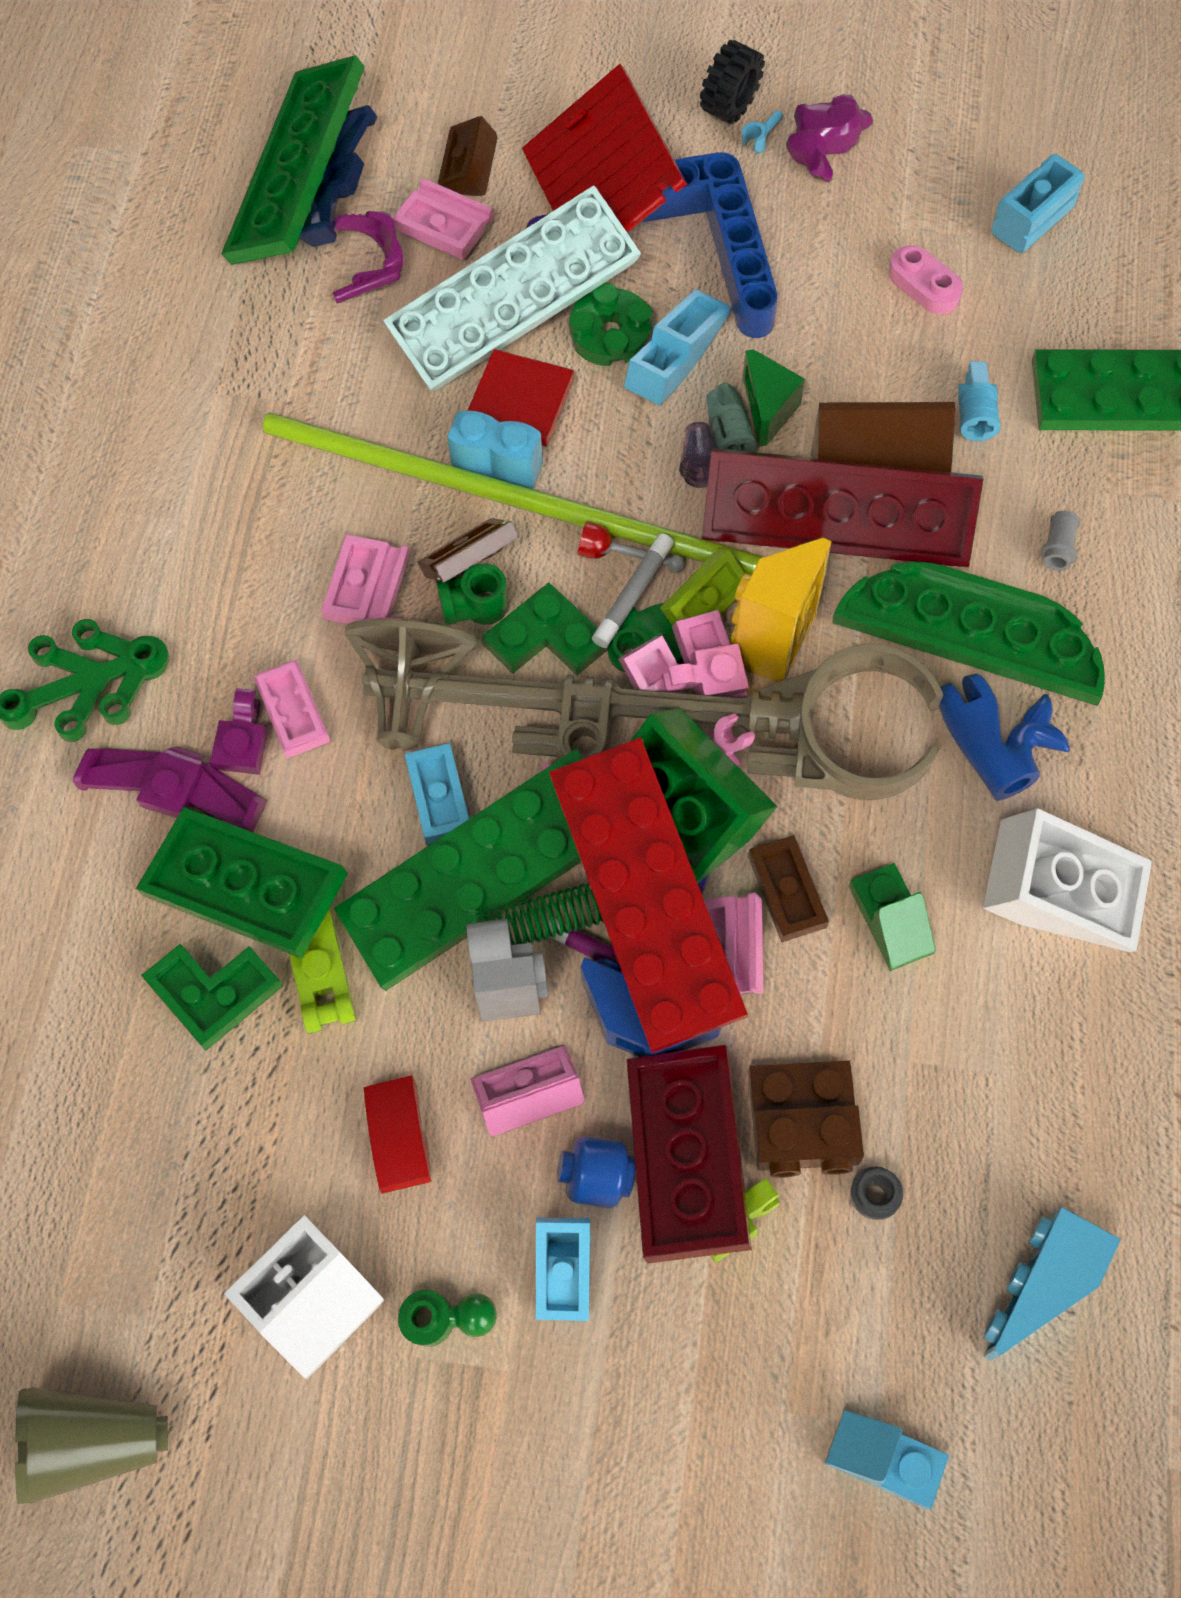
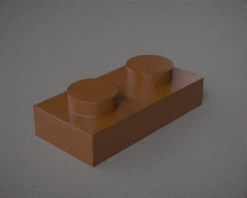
[748,835,829,943]

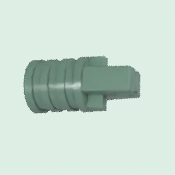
[706,382,757,452]

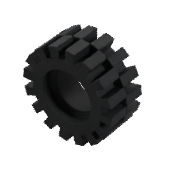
[700,40,765,124]

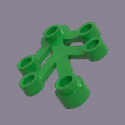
[0,619,169,742]

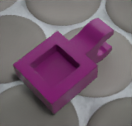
[210,688,268,775]

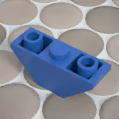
[581,957,722,1057]

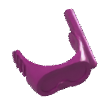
[333,211,403,304]

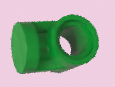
[436,563,508,625]

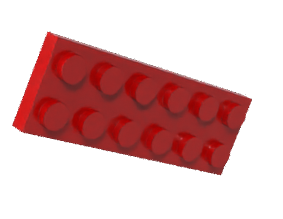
[549,737,748,1053]

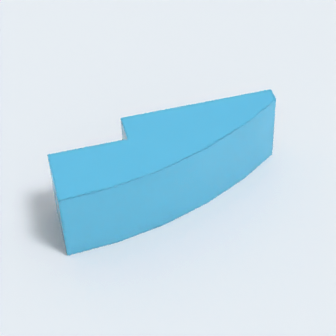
[624,289,731,406]

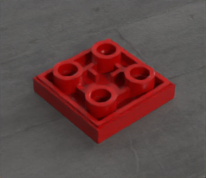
[467,349,574,447]

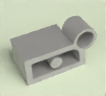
[466,918,548,1022]

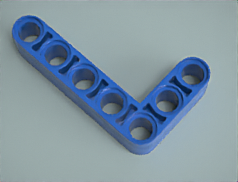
[642,152,777,338]

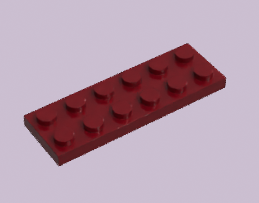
[702,448,984,568]

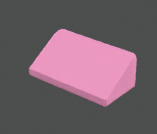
[470,1045,585,1136]

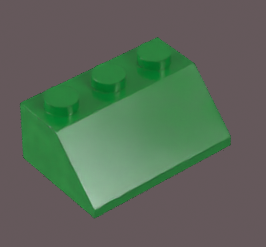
[630,708,778,883]

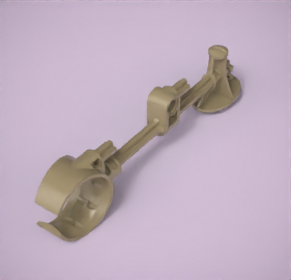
[345,617,943,800]

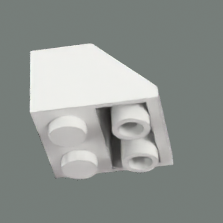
[224,1215,385,1379]

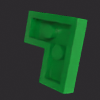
[482,582,608,676]
[141,944,283,1051]

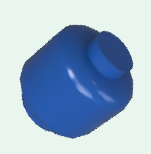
[557,1136,636,1208]

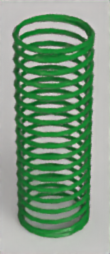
[474,882,604,945]

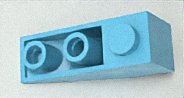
[983,1207,1121,1361]

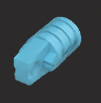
[958,361,1000,441]

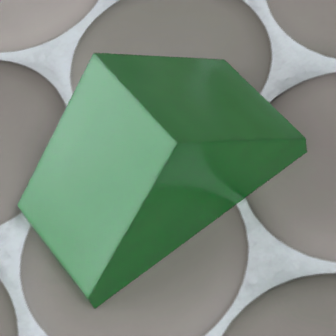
[743,349,805,447]

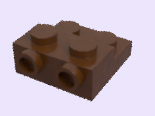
[748,1060,864,1178]

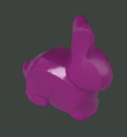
[786,94,873,182]

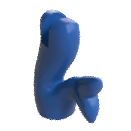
[939,673,1070,801]

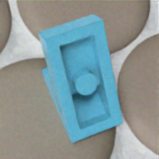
[536,1217,591,1321]
[825,1410,949,1510]

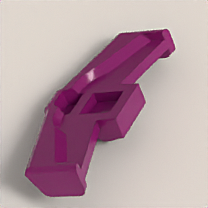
[73,747,268,833]

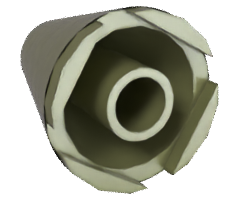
[15,1387,168,1504]

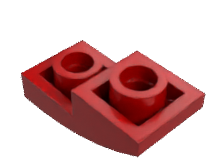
[363,1075,432,1194]

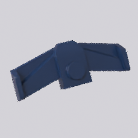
[299,105,377,247]

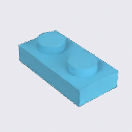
[404,743,469,845]

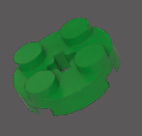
[569,283,652,366]

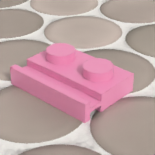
[392,178,494,261]
[321,534,410,624]
[704,893,763,996]

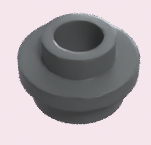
[850,1167,903,1220]

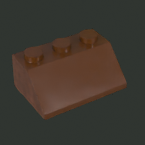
[811,402,956,472]

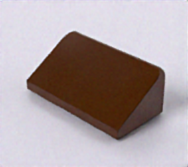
[437,116,498,196]

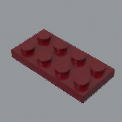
[626,1044,752,1264]

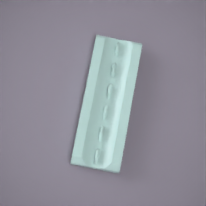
[383,185,641,392]

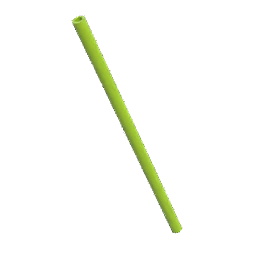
[263,412,762,575]

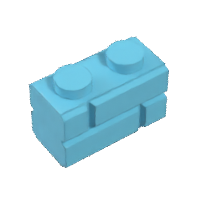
[991,154,1085,253]

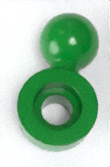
[398,1290,497,1347]

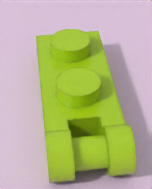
[289,908,357,1034]

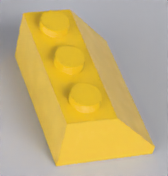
[730,538,832,683]

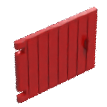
[522,64,687,233]

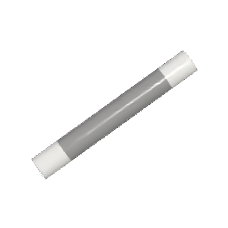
[592,533,674,648]

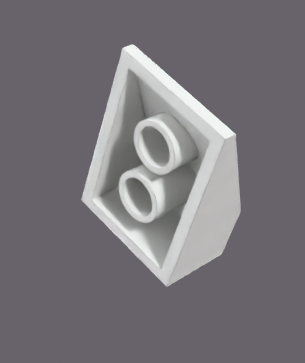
[983,808,1152,952]

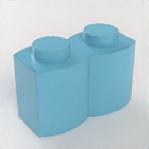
[447,411,543,489]

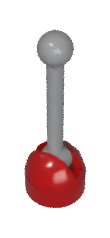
[577,521,685,573]

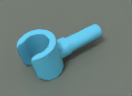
[742,110,783,153]

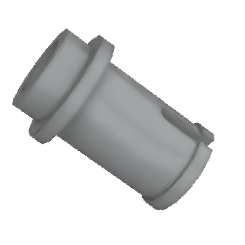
[1041,511,1080,571]

